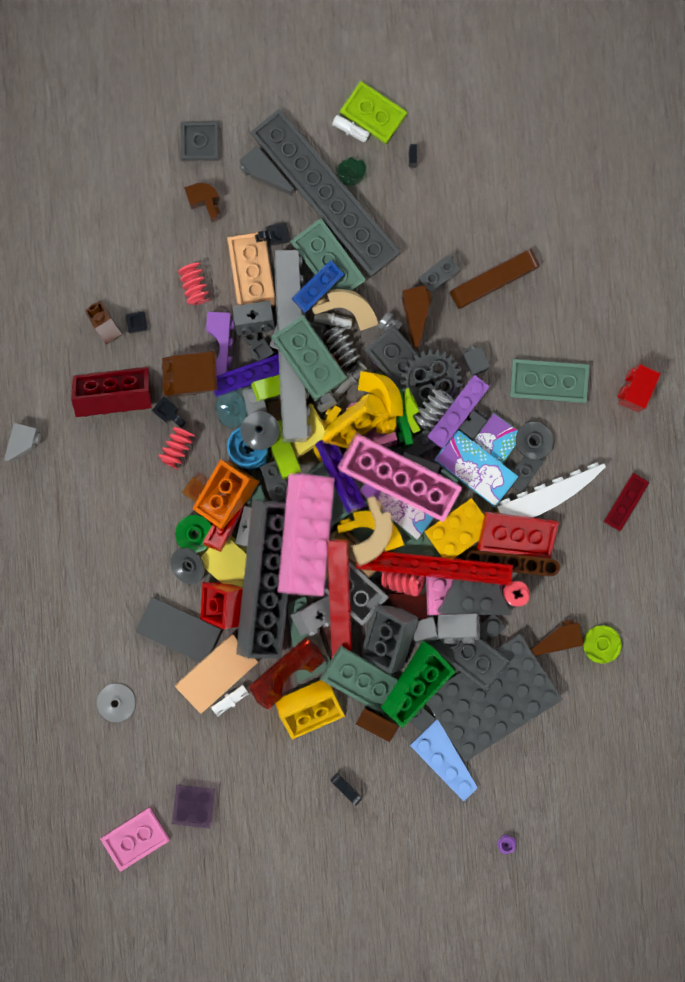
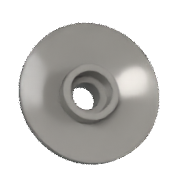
[97,683,136,722]

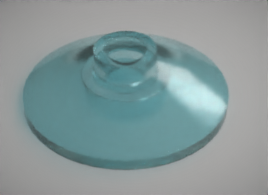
[215,391,247,428]

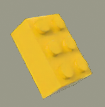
[424,498,484,559]

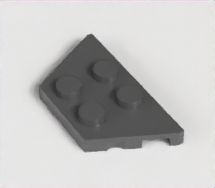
[437,579,511,615]

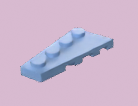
[410,719,477,801]

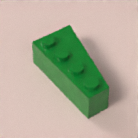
[381,641,455,729]

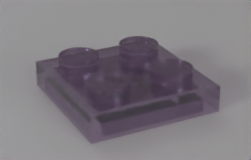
[172,784,215,829]

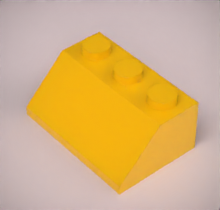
[322,394,389,448]
[274,680,345,740]

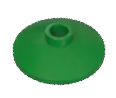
[175,515,212,553]

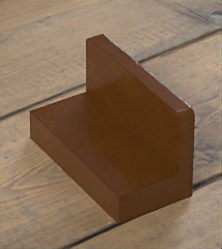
[356,707,399,742]

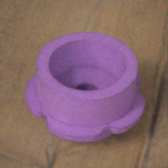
[497,835,516,854]

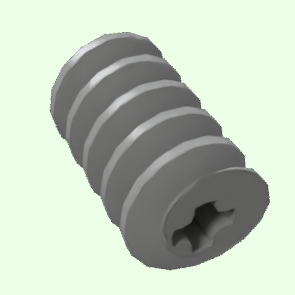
[323,326,360,369]
[414,389,454,432]

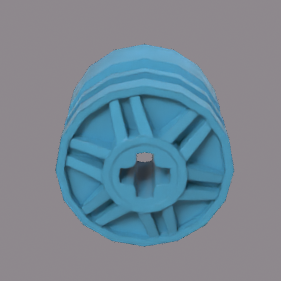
[227,427,271,471]

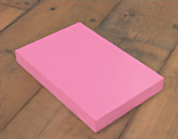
[100,807,170,872]

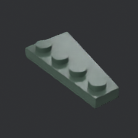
[287,597,330,682]

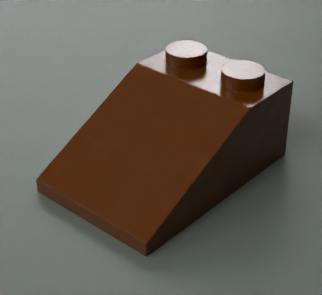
[401,285,432,351]
[162,351,217,397]

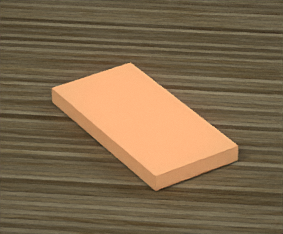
[227,233,276,308]
[175,634,258,714]

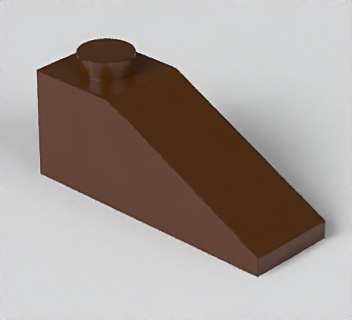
[530,619,584,656]

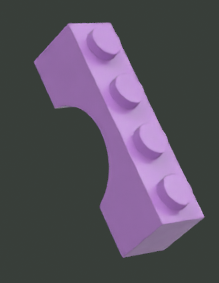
[206,312,235,375]
[427,375,490,449]

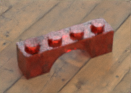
[249,638,326,710]

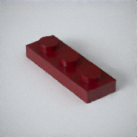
[603,473,650,532]

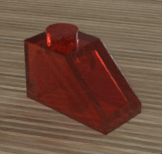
[388,593,427,621]

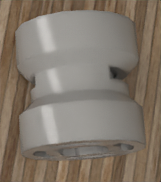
[377,312,403,331]

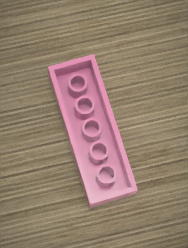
[338,433,462,522]
[278,474,334,596]

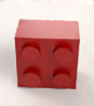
[617,364,661,413]

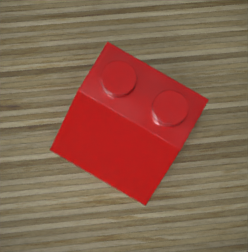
[200,582,243,630]

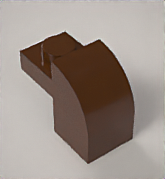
[184,183,221,222]

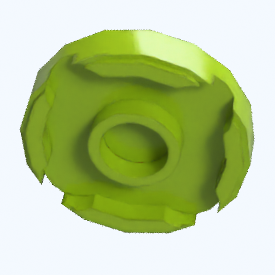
[583,625,622,664]

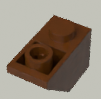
[84,300,122,344]

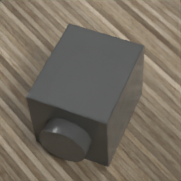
[462,345,490,377]

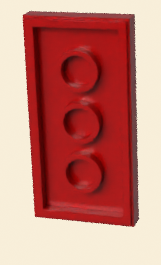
[477,512,559,559]

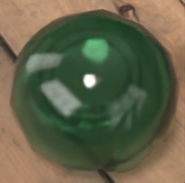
[337,157,366,186]

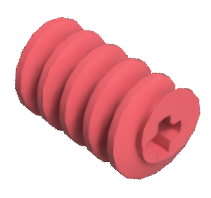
[178,263,211,305]
[158,427,196,470]
[382,572,425,596]
[502,581,530,606]

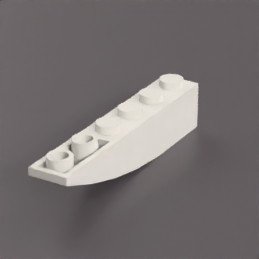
[496,462,606,518]

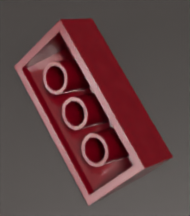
[71,367,152,417]

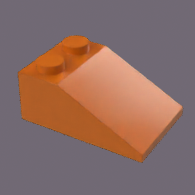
[192,459,259,529]

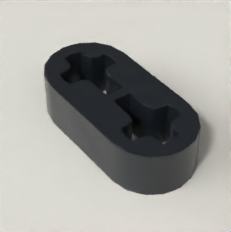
[330,773,363,806]

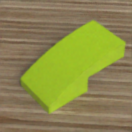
[405,388,420,434]

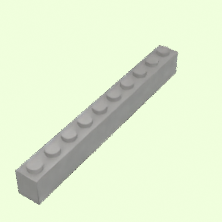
[274,250,311,443]

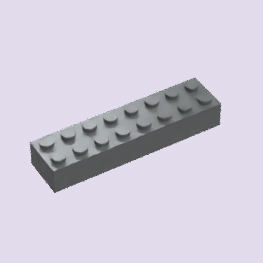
[236,500,288,659]

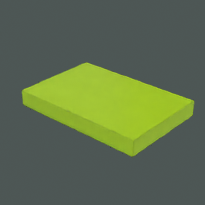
[339,81,407,145]

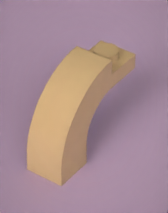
[312,289,379,331]
[352,496,392,566]

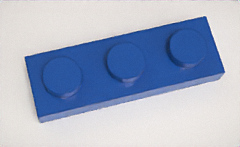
[291,260,344,313]

